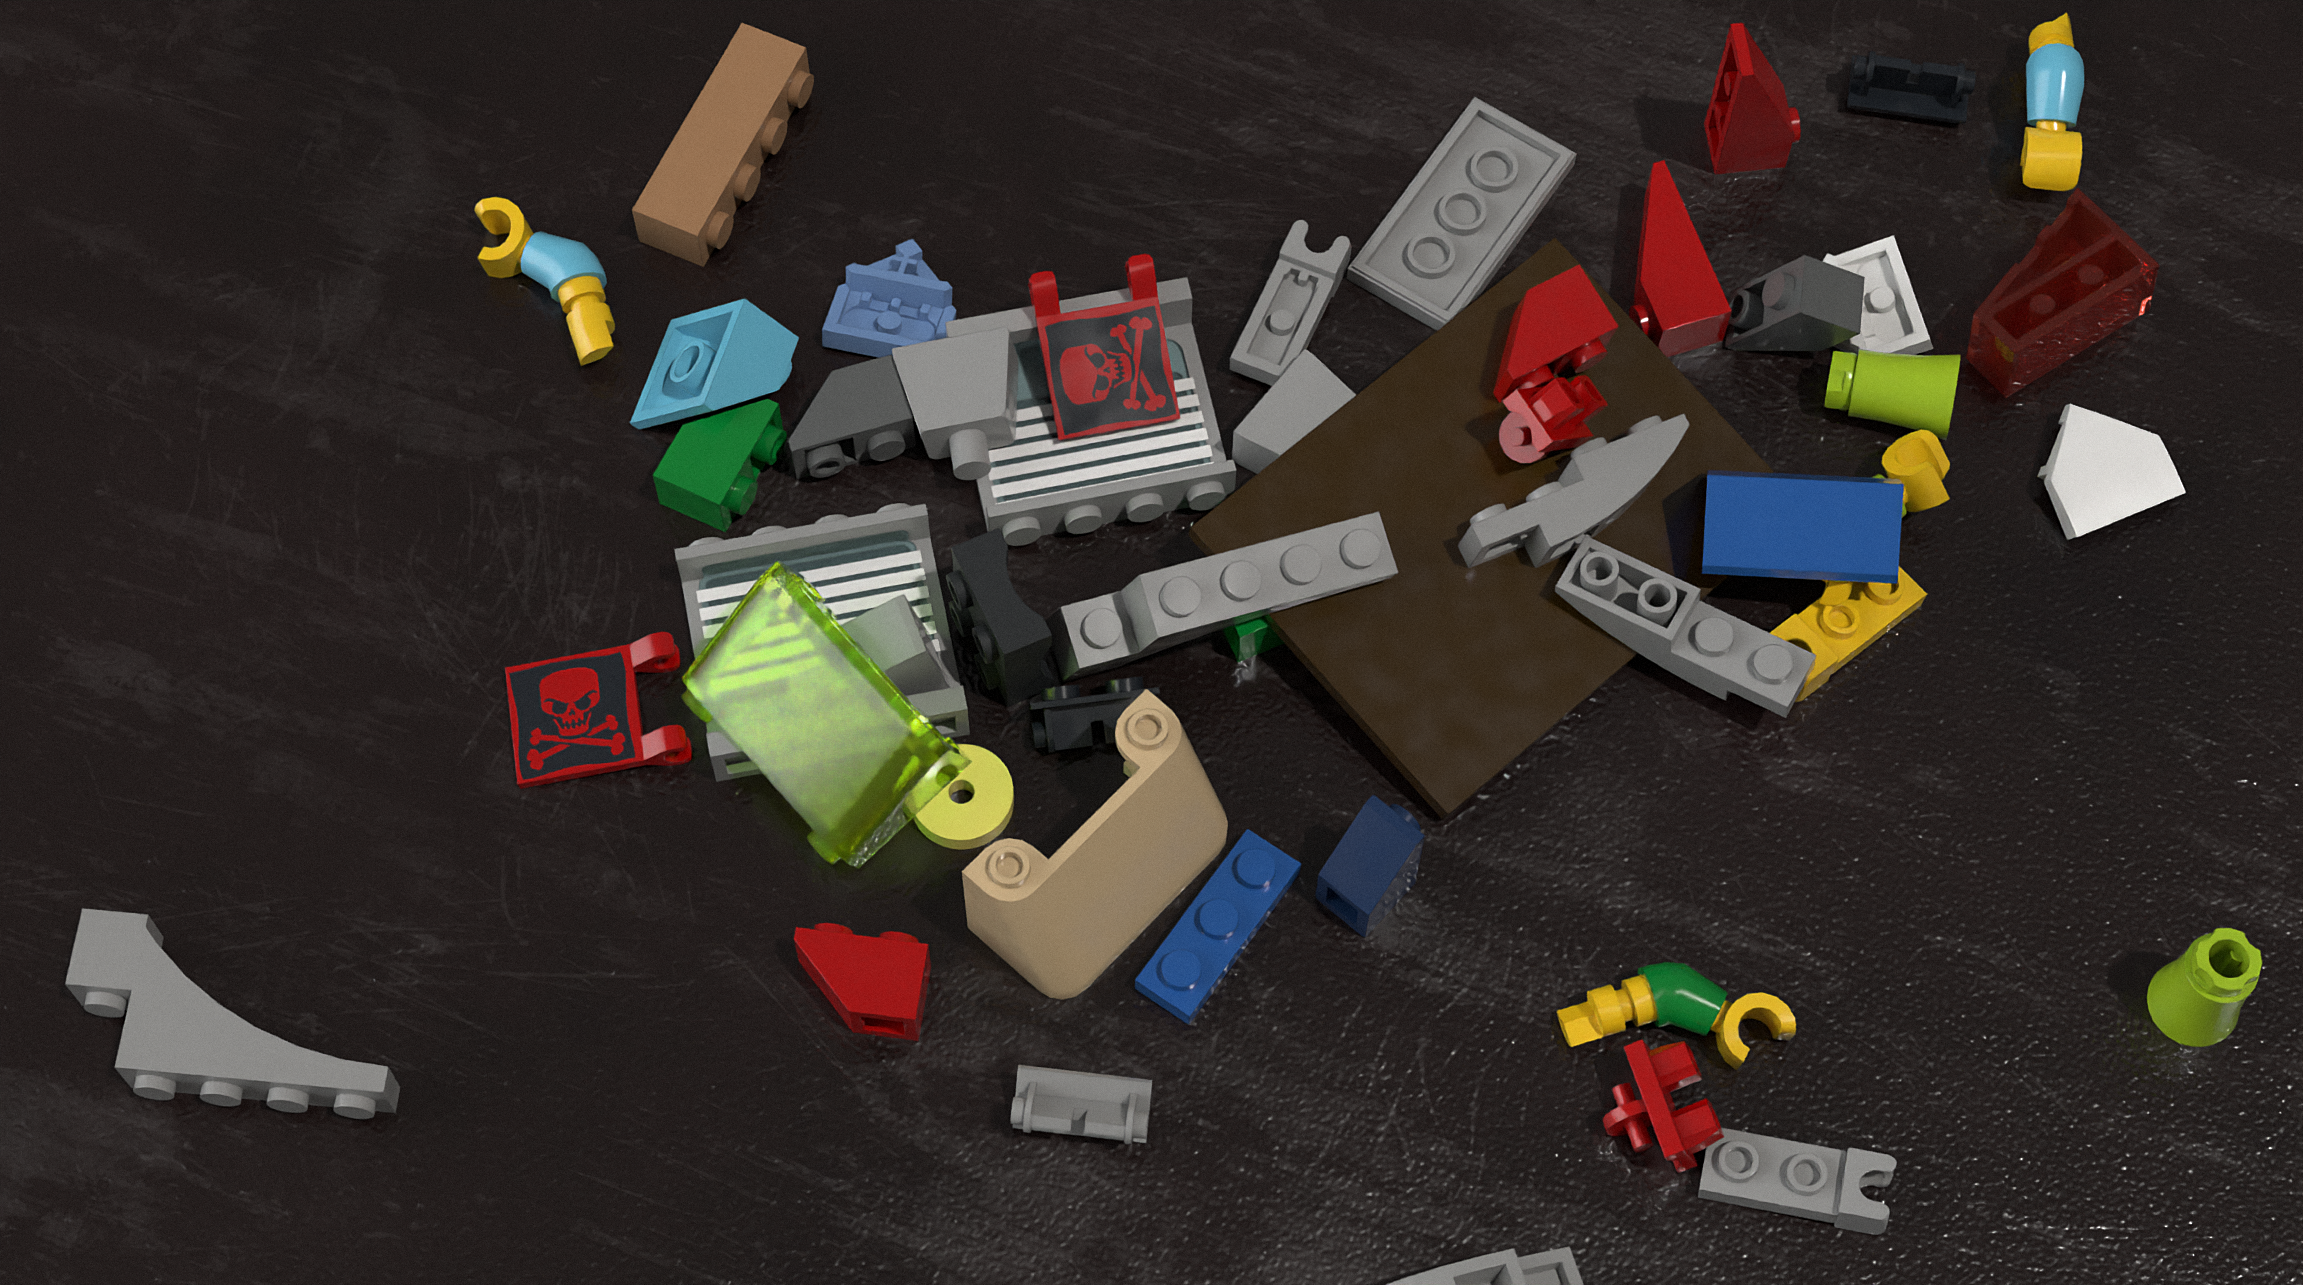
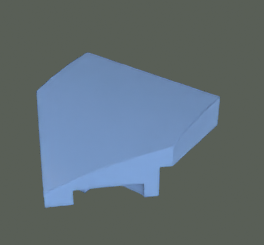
[822,239,956,359]

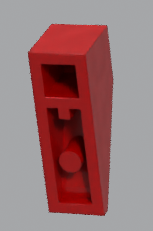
[1704,23,1801,175]
[1629,160,1732,357]

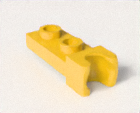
[1770,566,1927,702]

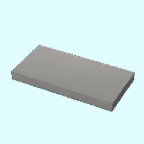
[1347,97,1577,331]

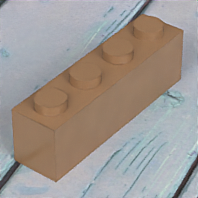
[632,23,814,267]

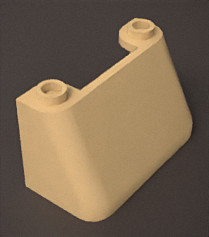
[962,689,1228,999]

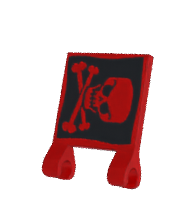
[1028,254,1180,441]
[505,632,693,789]

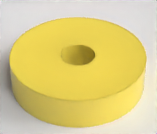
[910,744,1014,850]

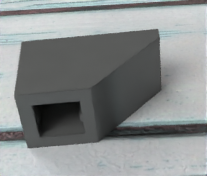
[1725,255,1865,351]
[788,354,916,479]

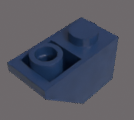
[1315,794,1425,938]

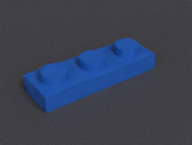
[1135,829,1301,1025]

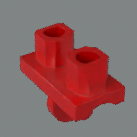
[1499,375,1608,463]
[1603,1040,1724,1173]

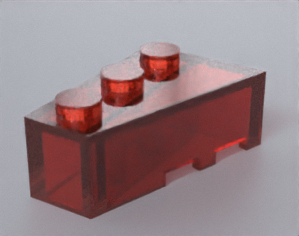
[1966,187,2160,398]

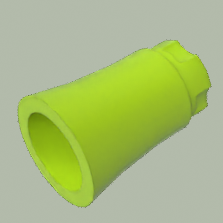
[1824,349,1961,440]
[2147,928,2262,1047]

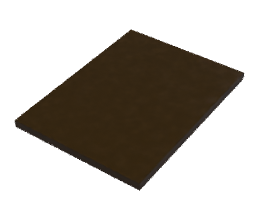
[1188,238,1774,820]

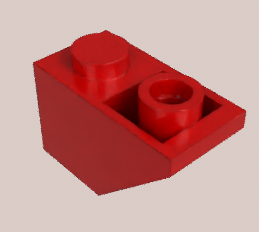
[1493,264,1619,403]
[794,923,931,1041]

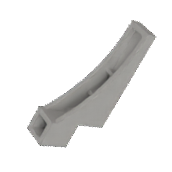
[1045,512,1398,682]
[65,908,400,1119]

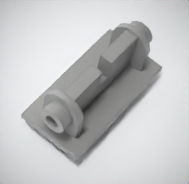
[1011,1065,1152,1144]

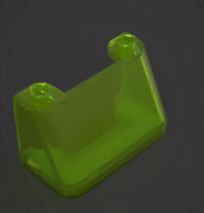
[681,560,972,869]

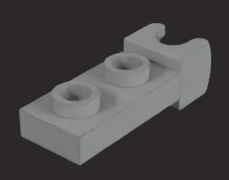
[1230,220,1351,386]
[1698,1128,1897,1235]

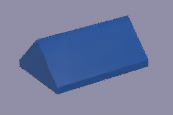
[1702,470,1904,584]

